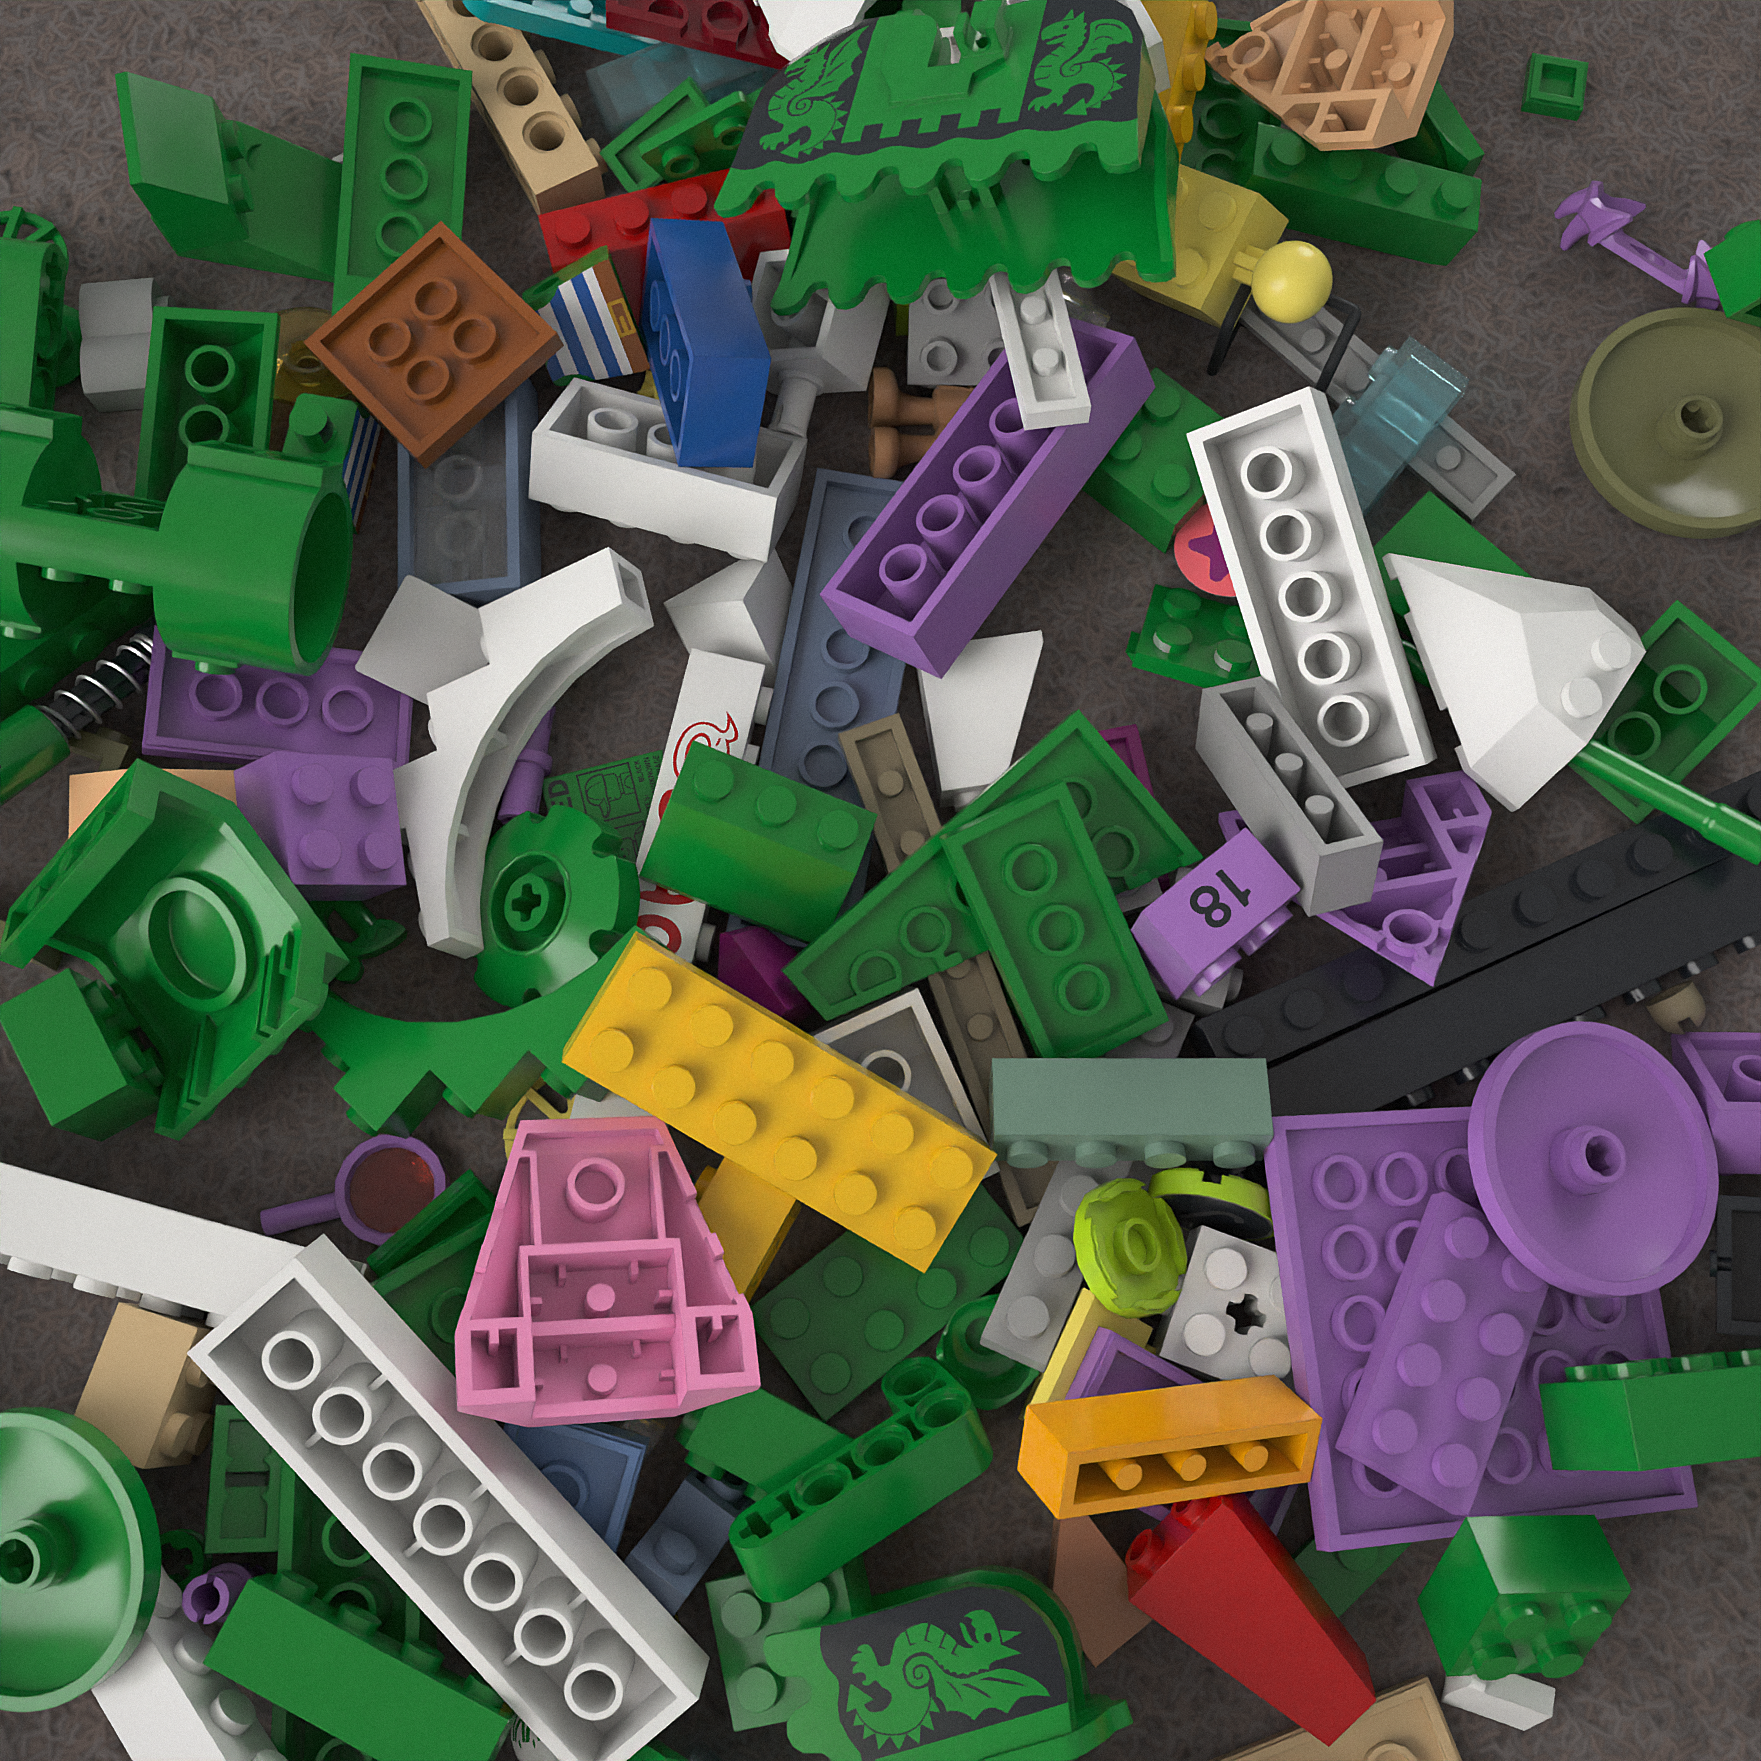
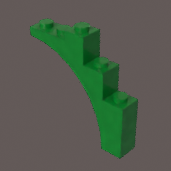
[298,925,675,1139]

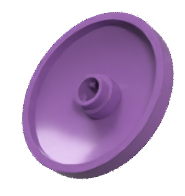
[1468,1021,1719,1298]

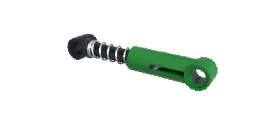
[0,612,157,807]

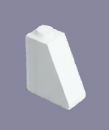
[916,630,1043,812]

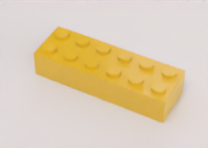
[562,931,997,1274]

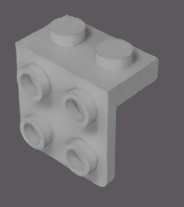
[906,277,1005,389]

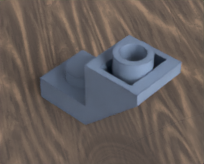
[623,1468,756,1616]

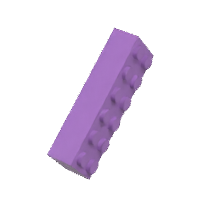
[819,317,1155,679]

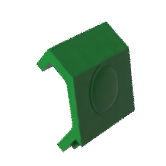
[0,758,350,1141]

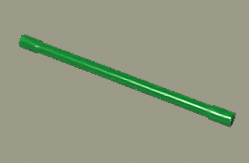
[1400,637,1761,866]

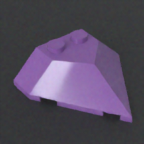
[1218,770,1492,987]

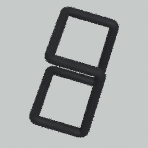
[1207,283,1362,394]

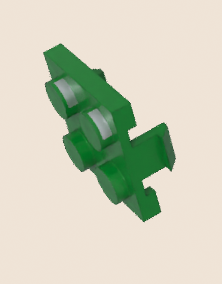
[1125,584,1261,688]

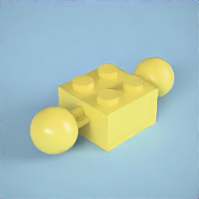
[1111,164,1333,329]

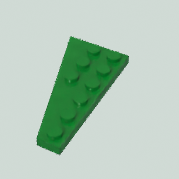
[780,709,1204,1021]

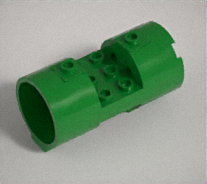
[0,401,353,676]

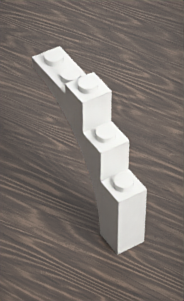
[393,547,654,959]

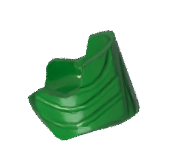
[936,1293,1040,1411]

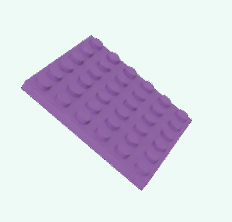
[1263,1106,1698,1552]

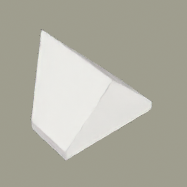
[663,548,793,689]

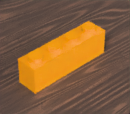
[1017,1375,1323,1520]

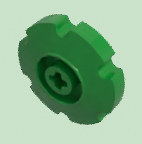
[471,805,640,1008]

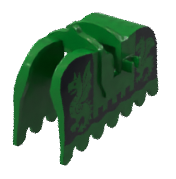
[714,0,1179,316]
[762,1564,1133,1761]

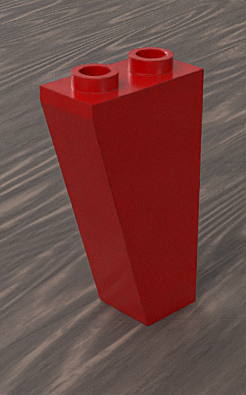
[1125,1492,1377,1747]

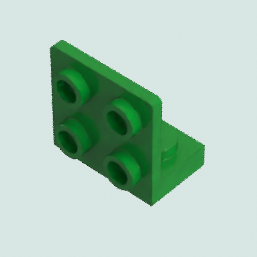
[638,86,764,183]

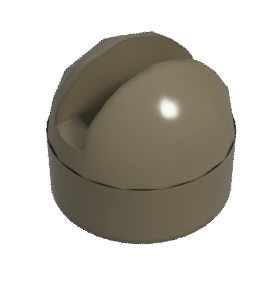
[1645,980,1706,1035]

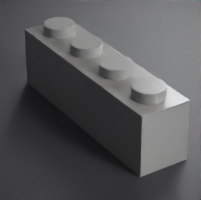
[1195,676,1383,917]

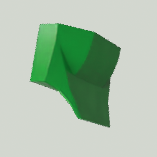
[1392,80,1485,177]

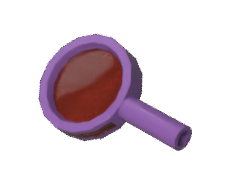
[260,1134,450,1246]

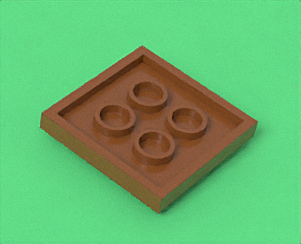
[303,221,564,470]

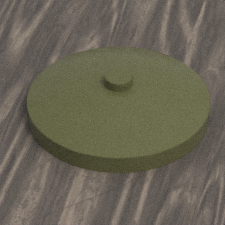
[1569,307,1761,539]

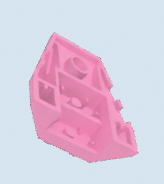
[454,1116,761,1428]

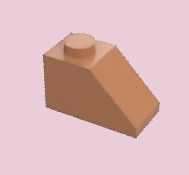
[1046,1515,1153,1668]

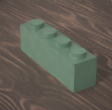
[988,1058,1274,1169]

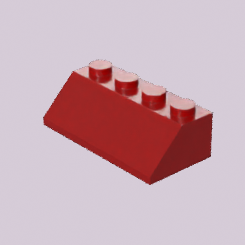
[538,168,791,327]

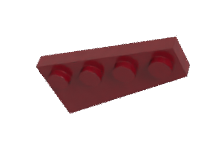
[606,0,790,70]

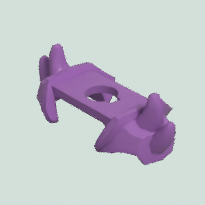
[1554,180,1724,312]

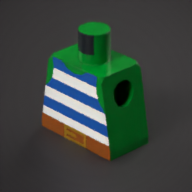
[522,245,650,386]
[282,393,384,535]

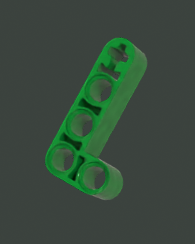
[0,237,66,411]
[728,1356,993,1603]

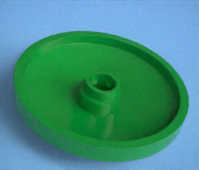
[0,1407,161,1712]

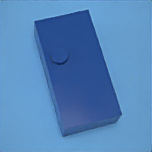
[638,218,771,468]

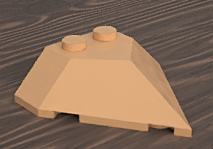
[1204,0,1454,151]

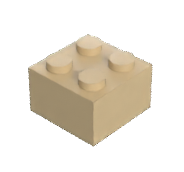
[74,1302,218,1469]

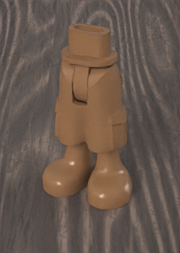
[867,367,976,479]

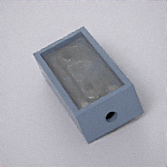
[398,378,541,609]

